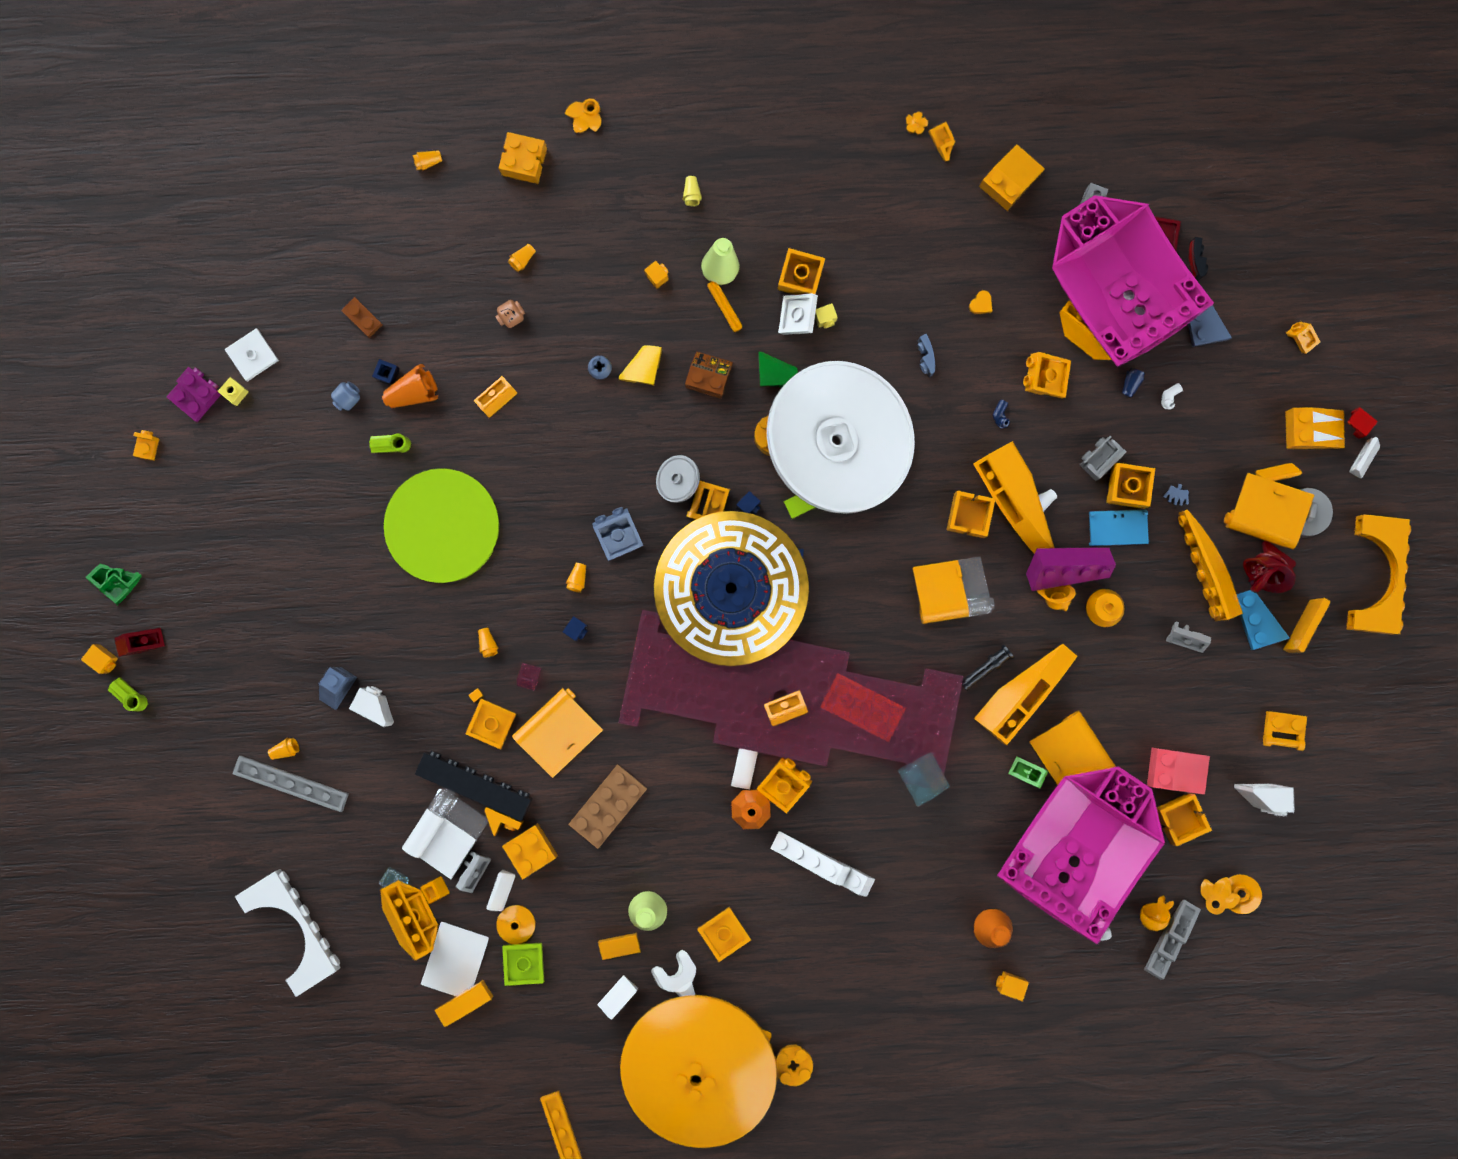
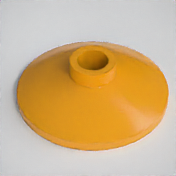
[1228,874,1262,914]
[496,905,535,944]

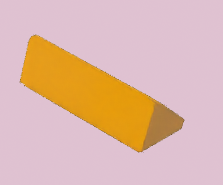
[474,376,517,418]
[1255,463,1302,481]
[764,690,808,726]
[598,933,641,960]

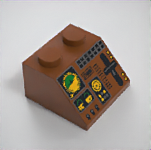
[685,352,733,399]

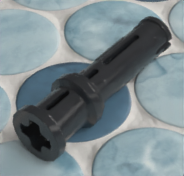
[959,644,1014,691]

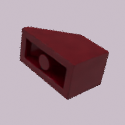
[114,628,165,657]

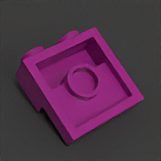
[166,367,221,422]

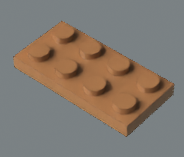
[568,764,647,849]

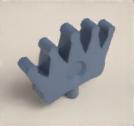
[1163,484,1189,506]

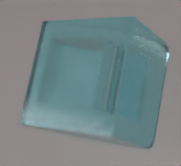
[379,867,409,888]

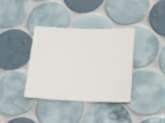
[421,922,489,996]

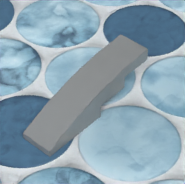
[1144,900,1201,980]

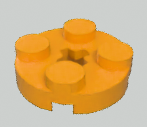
[775,1045,813,1086]

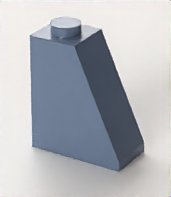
[319,667,357,710]

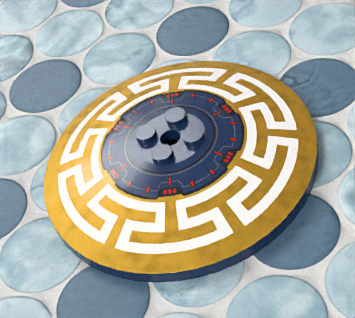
[654,511,809,666]

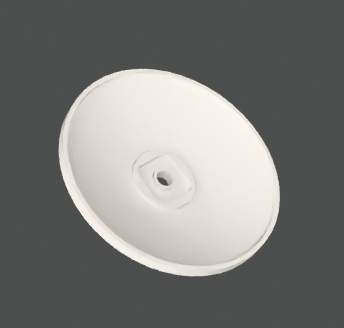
[767,361,914,513]

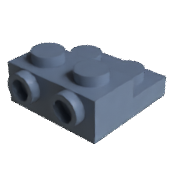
[592,507,643,561]

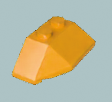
[1059,300,1111,360]
[380,880,438,960]

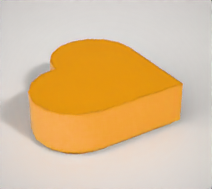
[969,290,992,314]

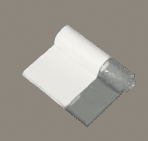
[402,788,488,879]

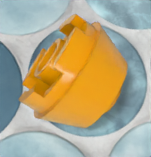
[1086,589,1125,627]

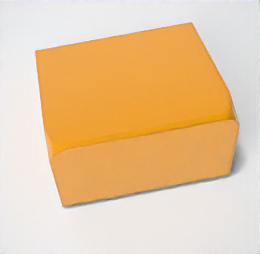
[420,876,450,904]

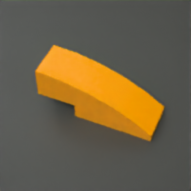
[434,980,493,1027]

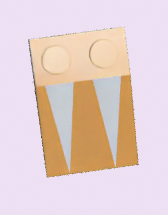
[1285,408,1345,449]

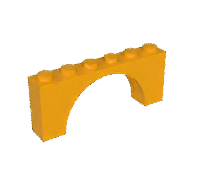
[1346,514,1411,635]

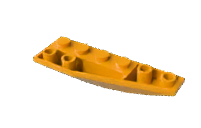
[973,441,1055,554]
[1178,510,1243,621]
[974,644,1077,745]

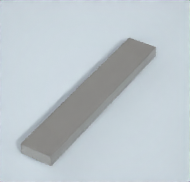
[232,756,349,812]

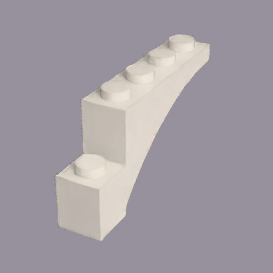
[770,831,875,897]

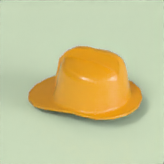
[1037,585,1076,611]

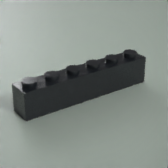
[415,750,533,821]

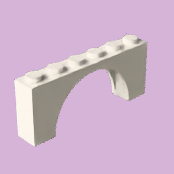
[235,869,341,997]

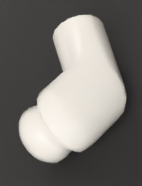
[1161,383,1183,410]

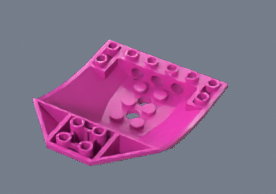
[1052,195,1214,367]
[997,767,1165,944]

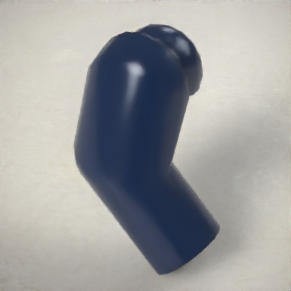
[993,399,1010,428]

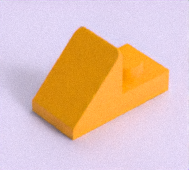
[485,807,524,836]

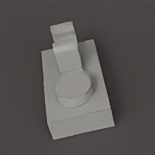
[1166,622,1211,653]
[456,851,491,893]

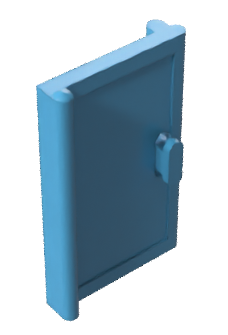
[1089,510,1149,546]

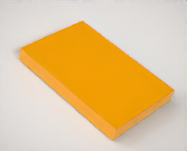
[1283,598,1330,653]

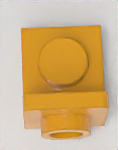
[1286,322,1320,354]
[133,430,159,461]

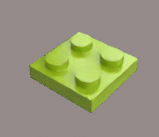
[502,943,544,986]

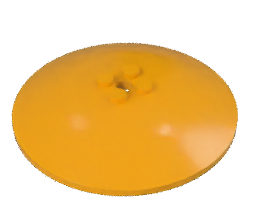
[620,995,777,1148]

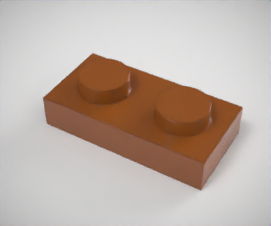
[341,297,383,338]

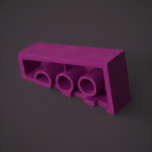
[1026,548,1116,591]

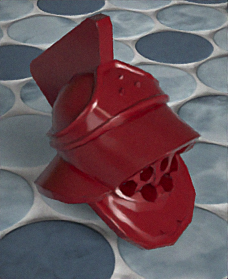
[1243,541,1296,593]

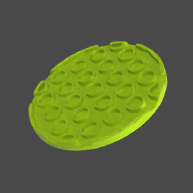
[384,469,499,583]

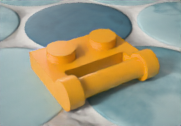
[686,481,730,520]
[1263,711,1307,751]

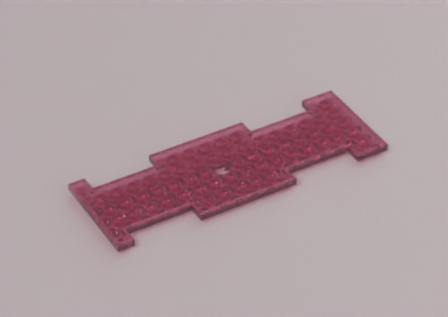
[618,610,964,790]

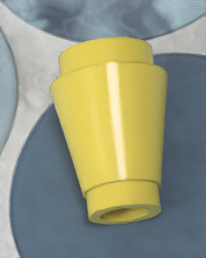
[683,176,702,206]

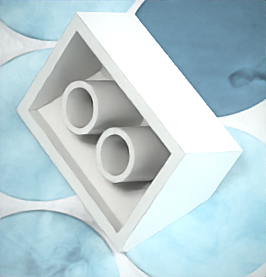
[1234,784,1294,816]

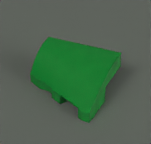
[759,352,798,388]
[85,564,142,606]

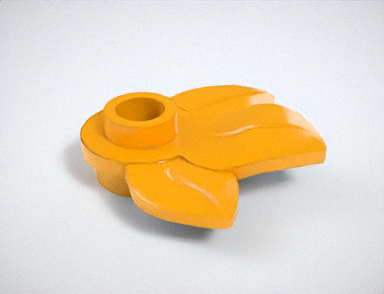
[565,99,601,133]
[1200,877,1240,914]

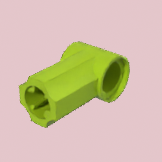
[369,434,411,453]
[108,678,148,712]

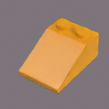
[979,145,1045,211]

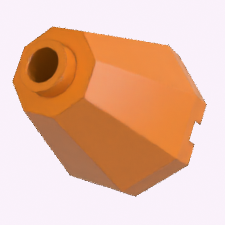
[732,789,771,829]

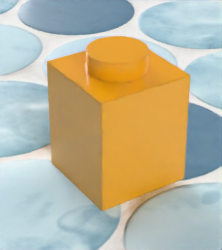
[81,644,118,674]
[996,971,1029,1001]

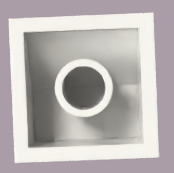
[349,686,394,727]

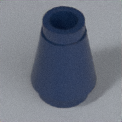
[1122,368,1145,398]

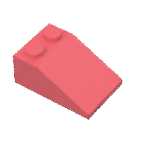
[1147,748,1210,794]

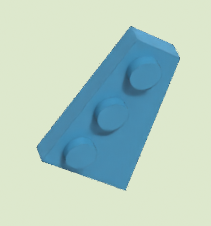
[1236,590,1290,650]

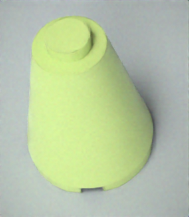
[701,238,739,285]
[628,891,667,931]

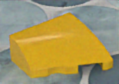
[619,346,662,386]

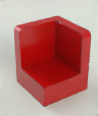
[1348,407,1378,439]

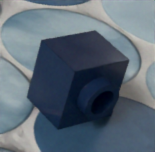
[372,359,400,385]
[736,491,761,515]
[563,616,588,641]

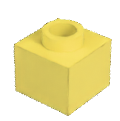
[815,303,838,329]
[218,377,249,406]

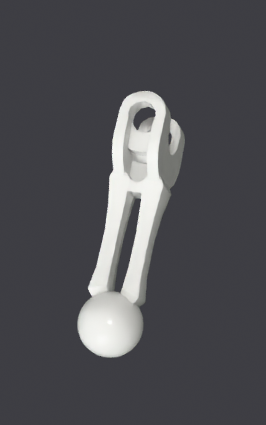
[651,950,696,997]

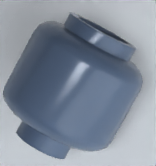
[331,382,360,410]

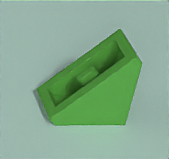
[1008,756,1048,789]

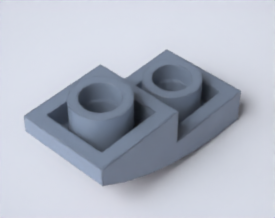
[917,334,935,377]

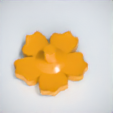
[906,111,928,135]

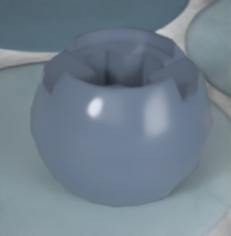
[588,356,612,379]

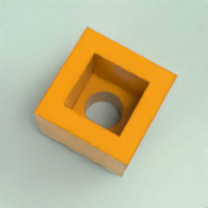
[644,261,669,289]

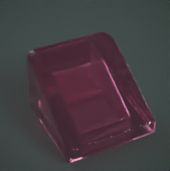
[517,663,541,690]

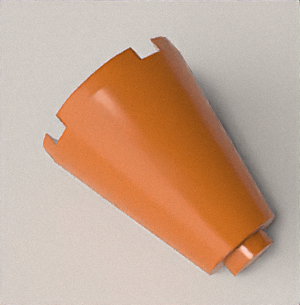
[382,364,438,408]
[974,909,1013,948]

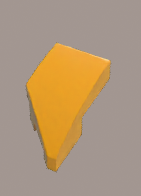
[928,122,955,162]

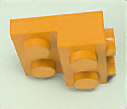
[1023,352,1071,398]
[757,757,812,814]

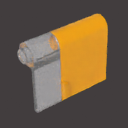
[912,557,995,624]

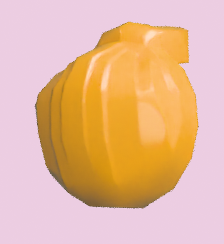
[1140,895,1174,931]

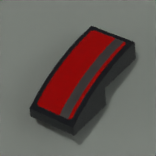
[1189,237,1208,281]

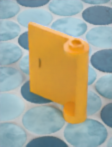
[1224,473,1314,550]
[512,688,603,778]
[1029,710,1116,785]

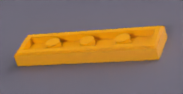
[540,1091,582,1159]

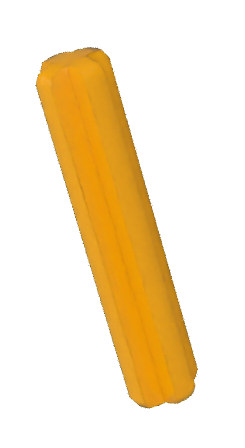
[708,281,742,332]

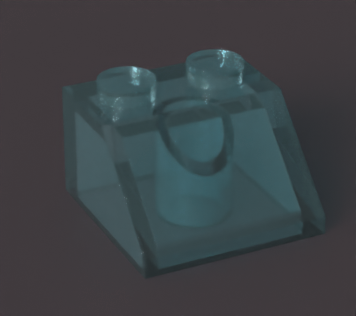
[897,752,950,806]

